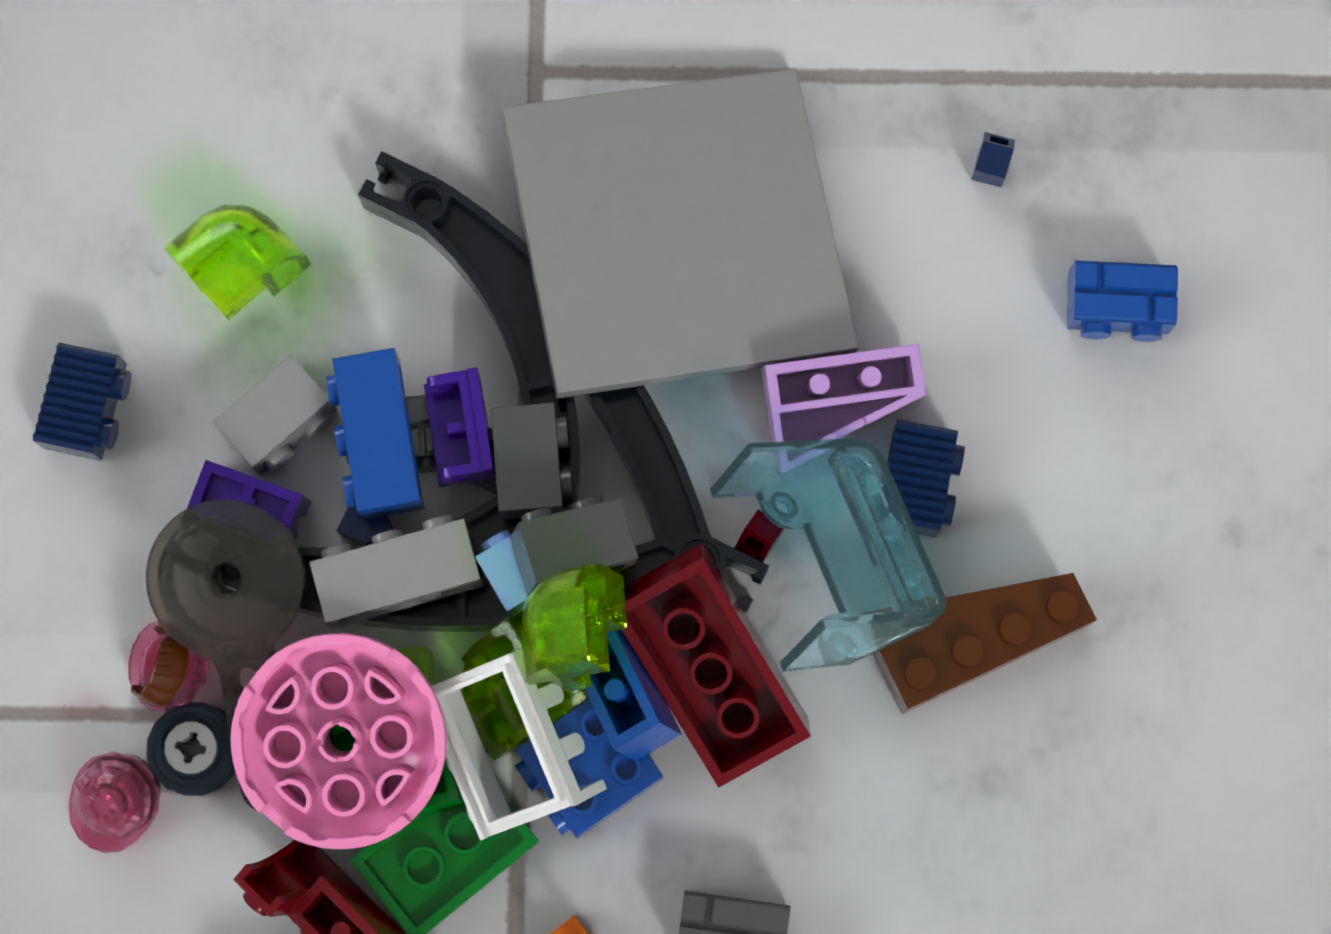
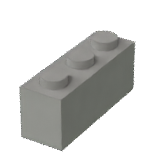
[309,515,484,629]

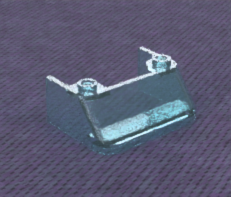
[710,438,946,672]

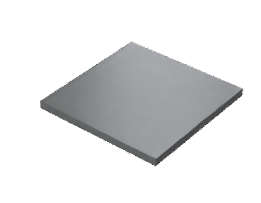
[502,68,859,399]

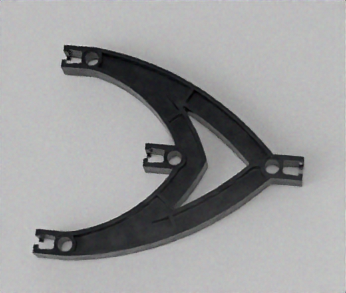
[163,151,769,632]

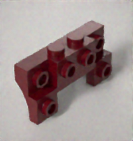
[233,840,405,934]

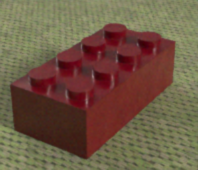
[610,542,811,788]

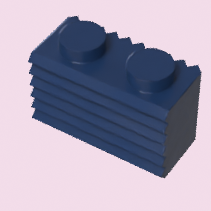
[33,342,131,461]
[876,419,965,537]

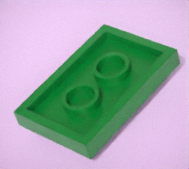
[349,800,540,934]

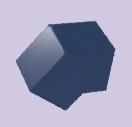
[971,132,1015,187]
[336,506,395,545]

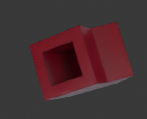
[734,509,785,562]

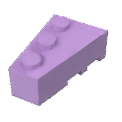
[761,344,926,469]

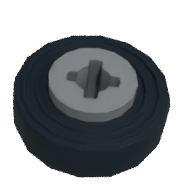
[147,702,235,796]

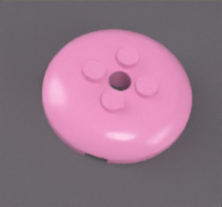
[231,633,447,849]

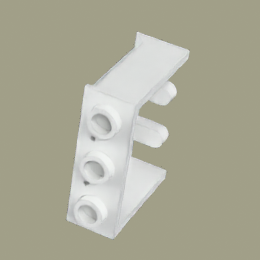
[432,639,607,841]

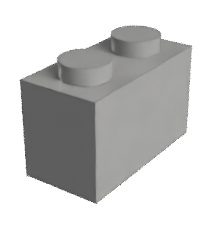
[213,354,337,476]

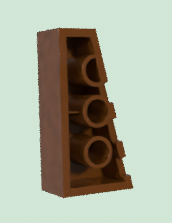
[857,573,1097,714]

